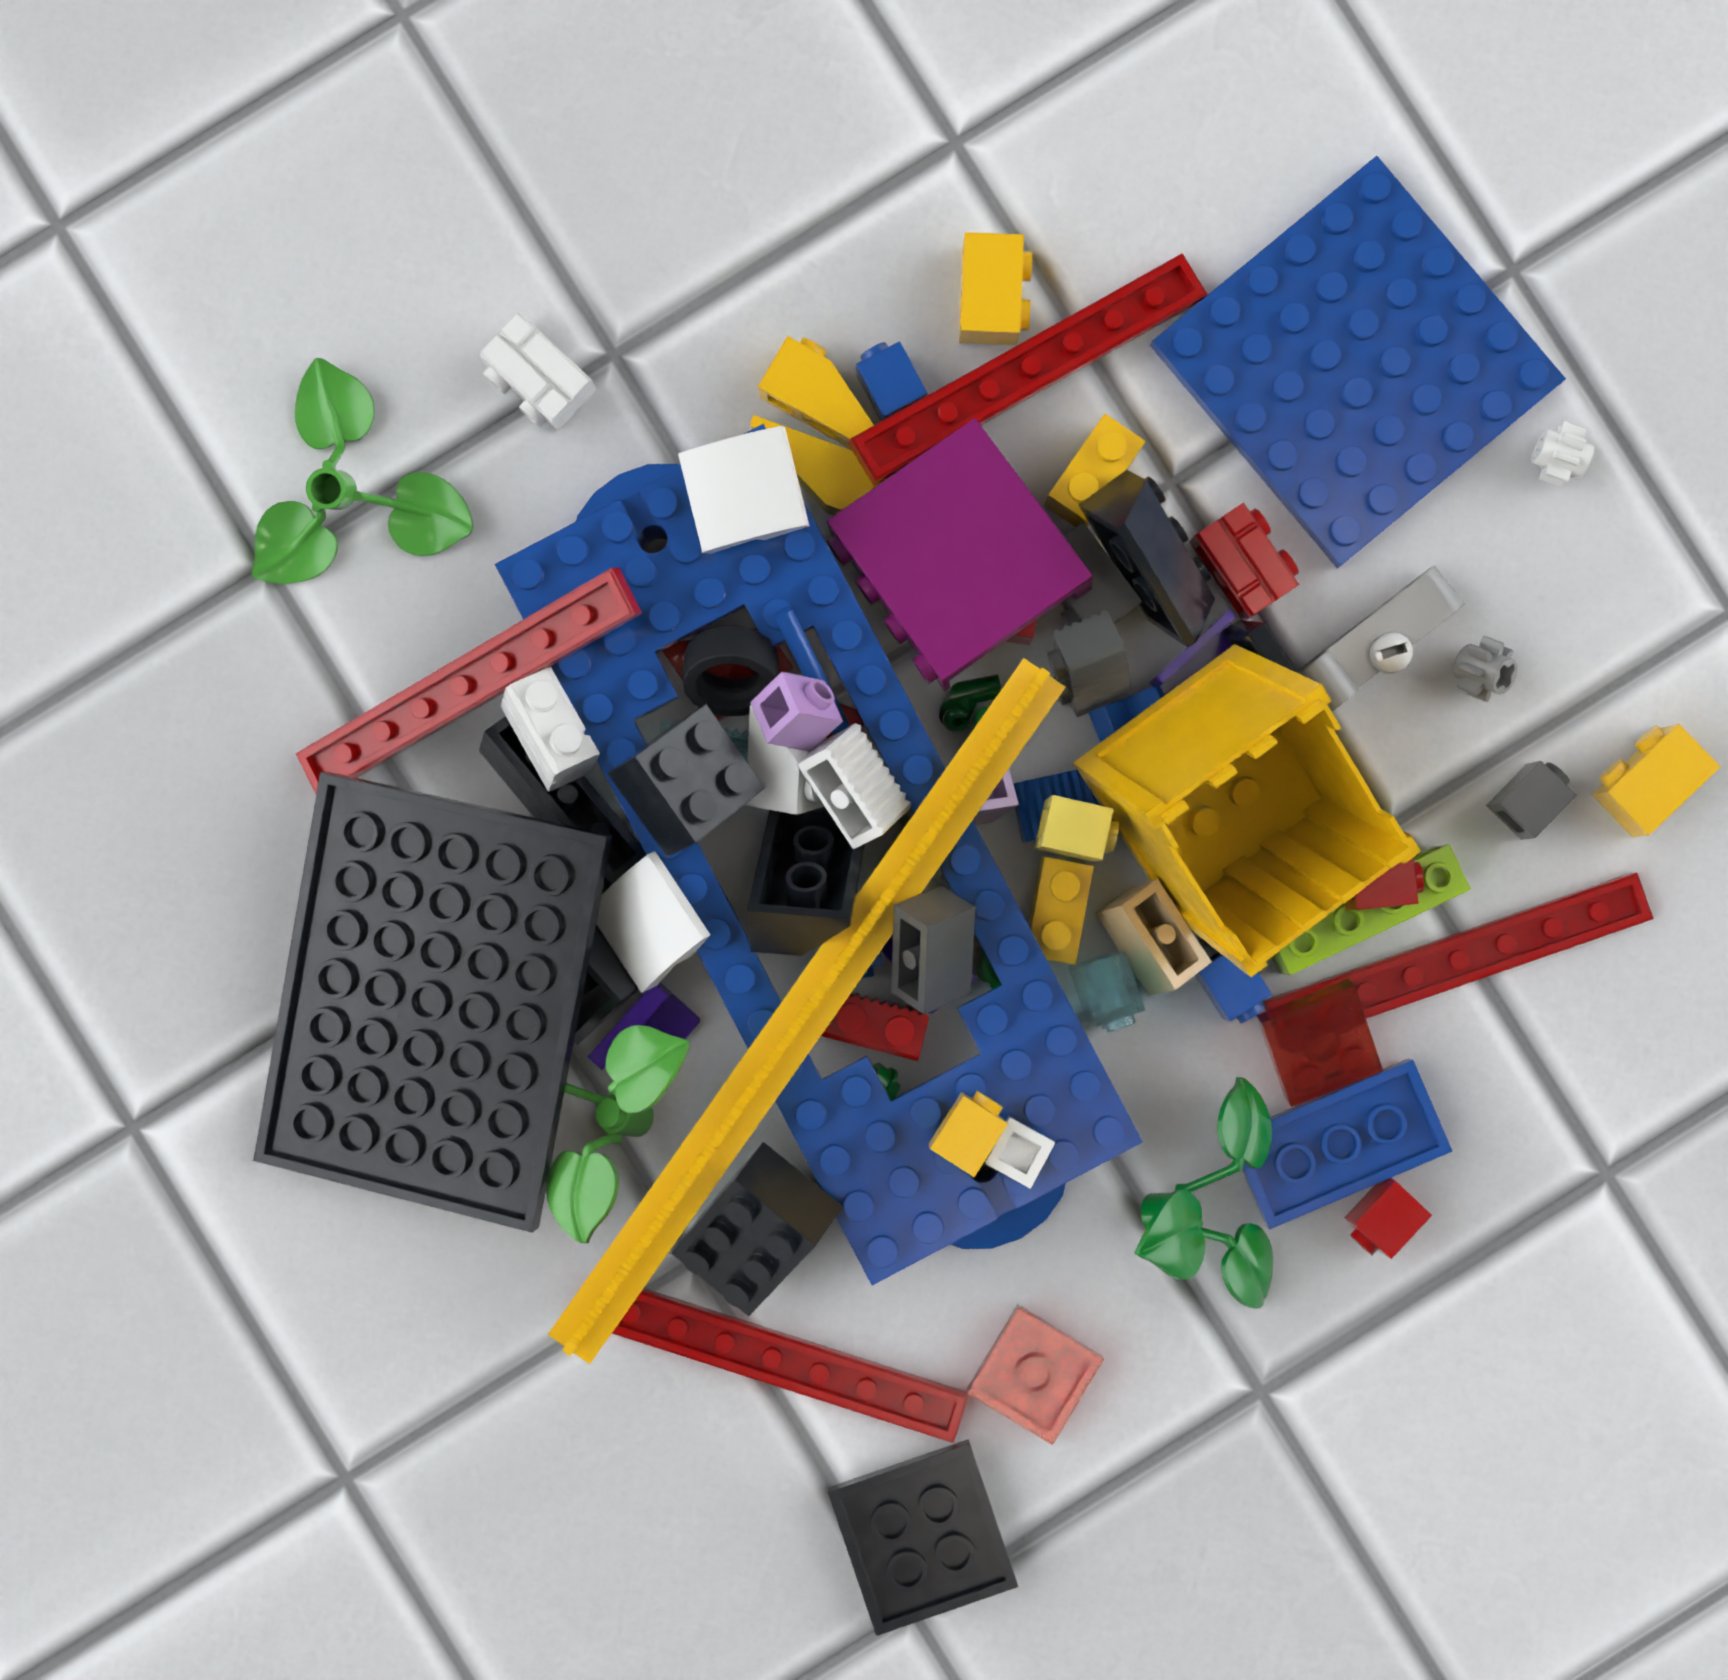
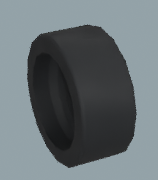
[682,626,779,717]

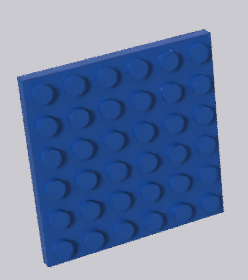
[1150,155,1566,569]

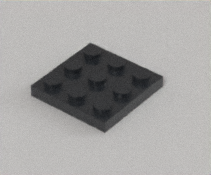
[828,1439,1018,1636]

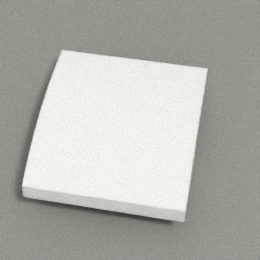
[678,426,809,554]
[596,851,710,993]

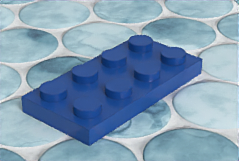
[1242,1058,1453,1229]

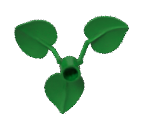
[1134,1077,1273,1309]

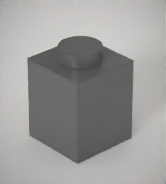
[1486,761,1577,840]

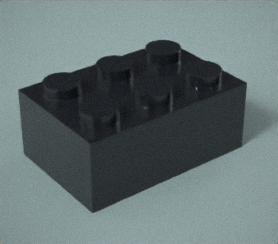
[671,1142,843,1317]

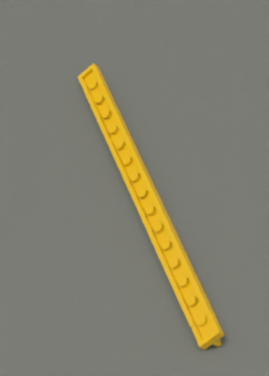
[548,658,1066,1364]

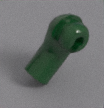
[939,674,1001,732]

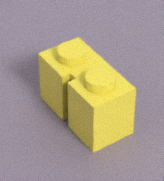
[1034,795,1120,862]

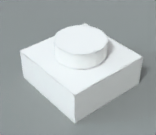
[984,1116,1055,1189]

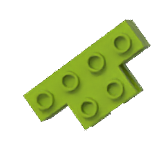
[1271,844,1471,975]

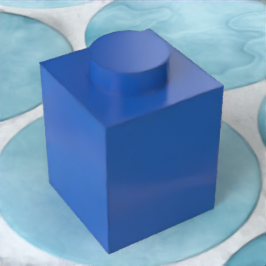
[856,341,928,421]
[1195,952,1272,1023]

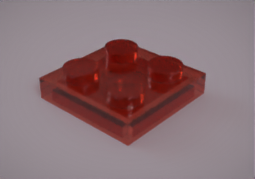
[1256,978,1383,1107]
[966,1304,1104,1445]

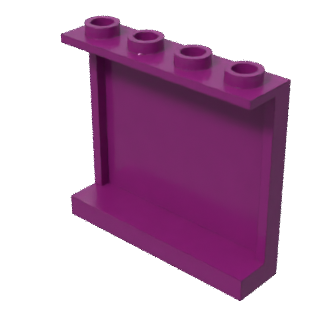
[826,418,1093,692]

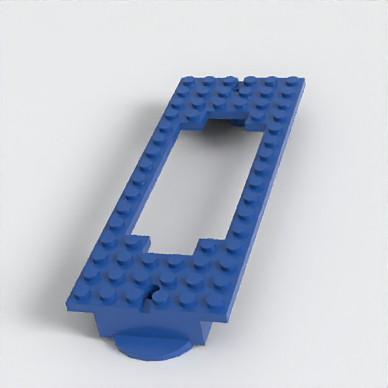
[494,424,1143,1286]

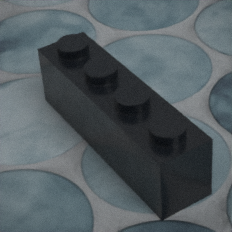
[479,716,646,894]

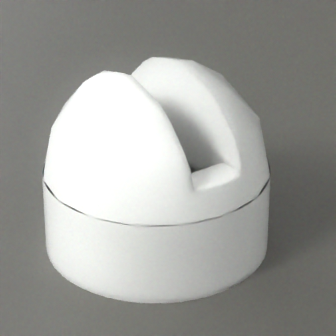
[1370,632,1413,674]

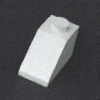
[745,705,823,815]

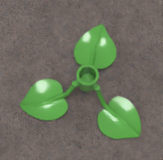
[252,358,473,584]
[546,1025,690,1244]

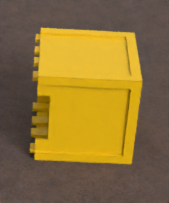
[1073,644,1421,977]

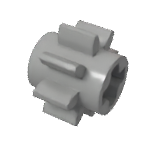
[1453,636,1517,702]

